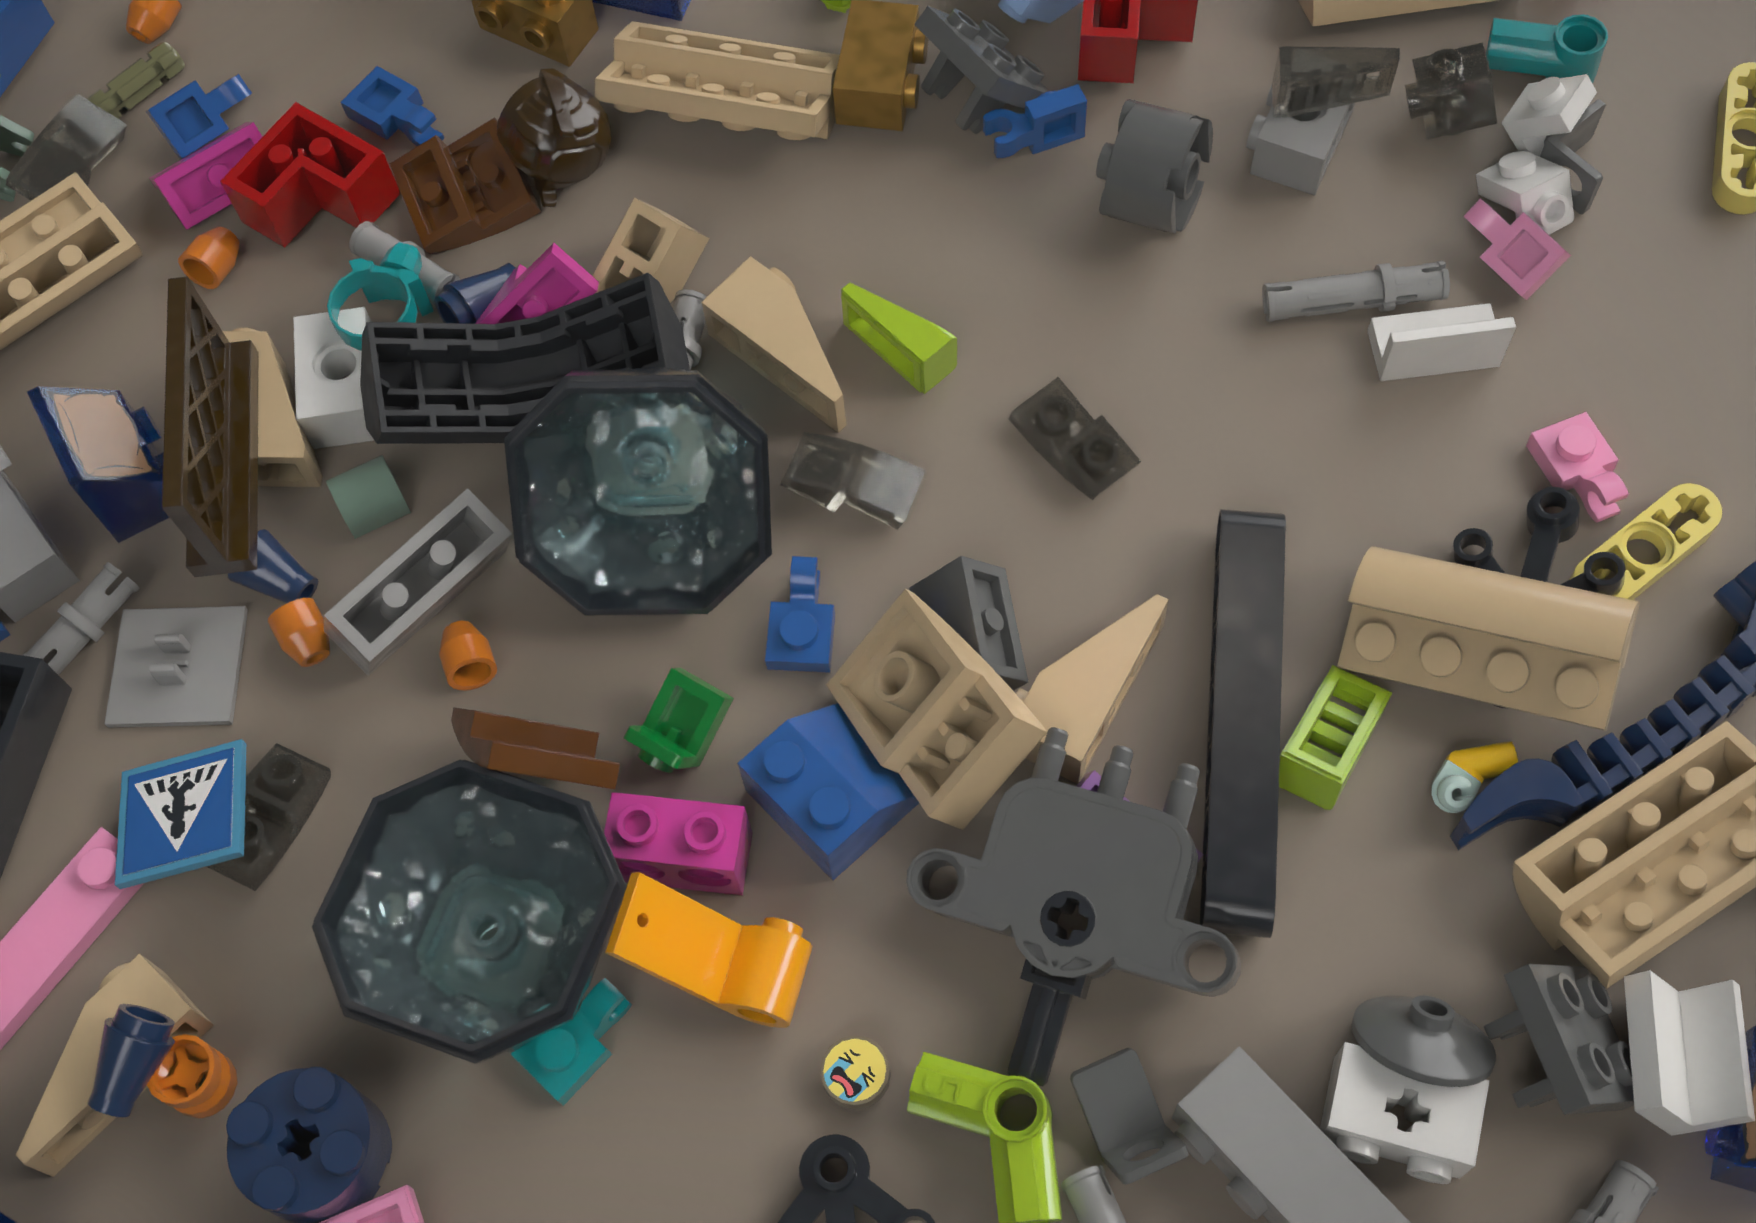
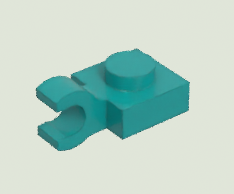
[511,978,632,1106]

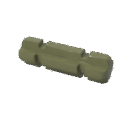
[83,42,185,128]

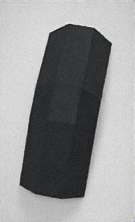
[360,273,690,444]

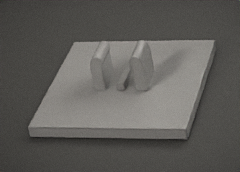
[105,606,248,728]

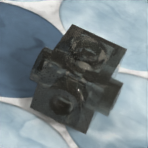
[1405,42,1497,140]

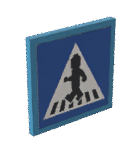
[115,739,247,889]

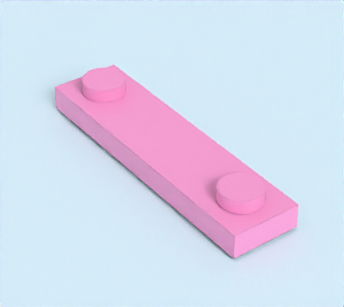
[0,827,144,1050]

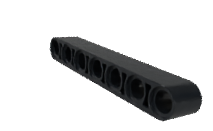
[1200,509,1286,938]

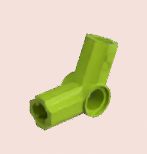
[907,1052,1062,1223]

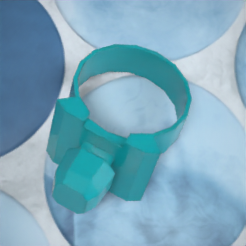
[327,242,434,351]

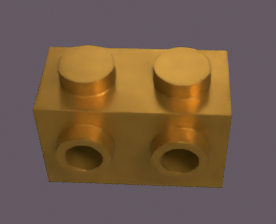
[471,0,599,67]
[833,0,929,131]

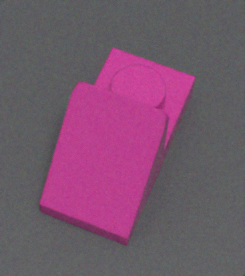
[475,243,599,324]

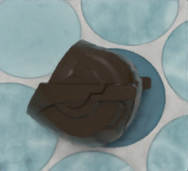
[497,68,611,207]

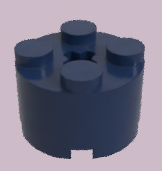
[226,1067,392,1223]

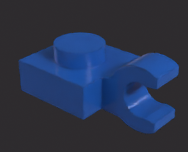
[340,66,444,146]
[146,74,252,159]
[983,84,1087,158]
[765,556,835,673]

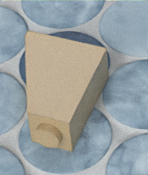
[223,328,323,487]

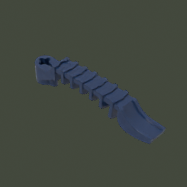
[1450,561,1756,851]

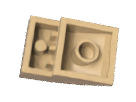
[826,589,1047,830]

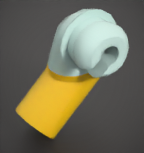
[1431,741,1518,813]

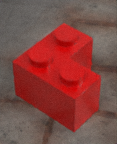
[1078,0,1198,84]
[220,102,401,248]

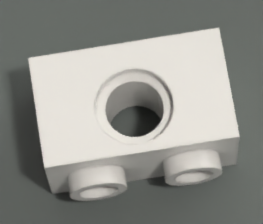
[293,307,374,449]

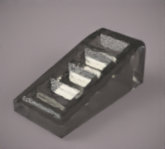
[1272,46,1400,118]

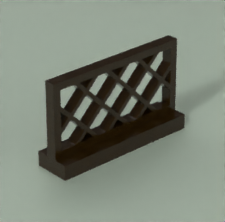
[162,276,259,577]

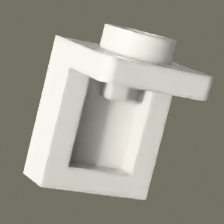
[1501,74,1597,157]
[1476,150,1574,235]

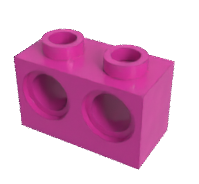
[604,792,753,896]

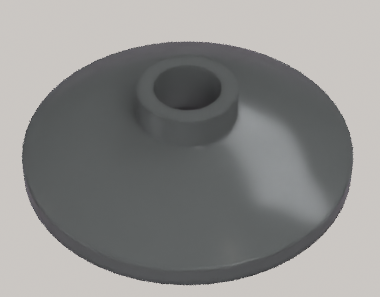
[1351,995,1496,1087]

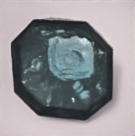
[504,367,772,616]
[312,759,627,1064]

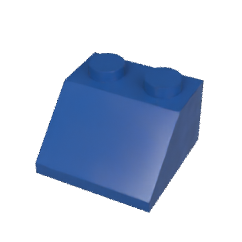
[737,703,919,881]

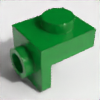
[623,668,734,773]

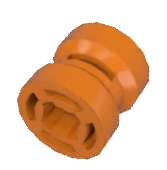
[147,1034,237,1119]

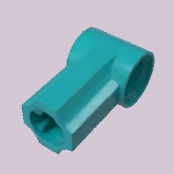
[1484,14,1608,84]

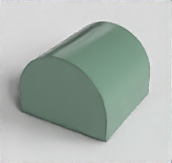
[326,455,411,539]

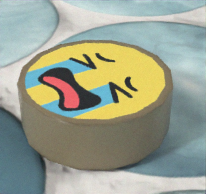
[820,1035,891,1110]

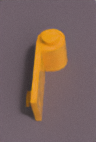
[605,872,813,1028]

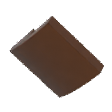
[389,117,541,254]
[451,707,620,790]

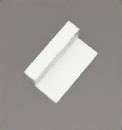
[1367,303,1516,381]
[1624,970,1755,1136]

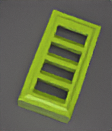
[841,282,957,394]
[1279,665,1392,810]

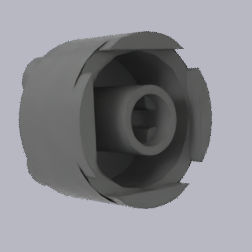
[1096,99,1213,234]

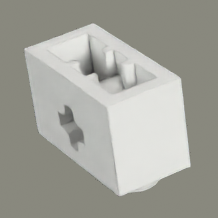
[1320,1042,1489,1184]

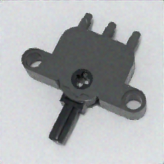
[906,727,1241,1086]

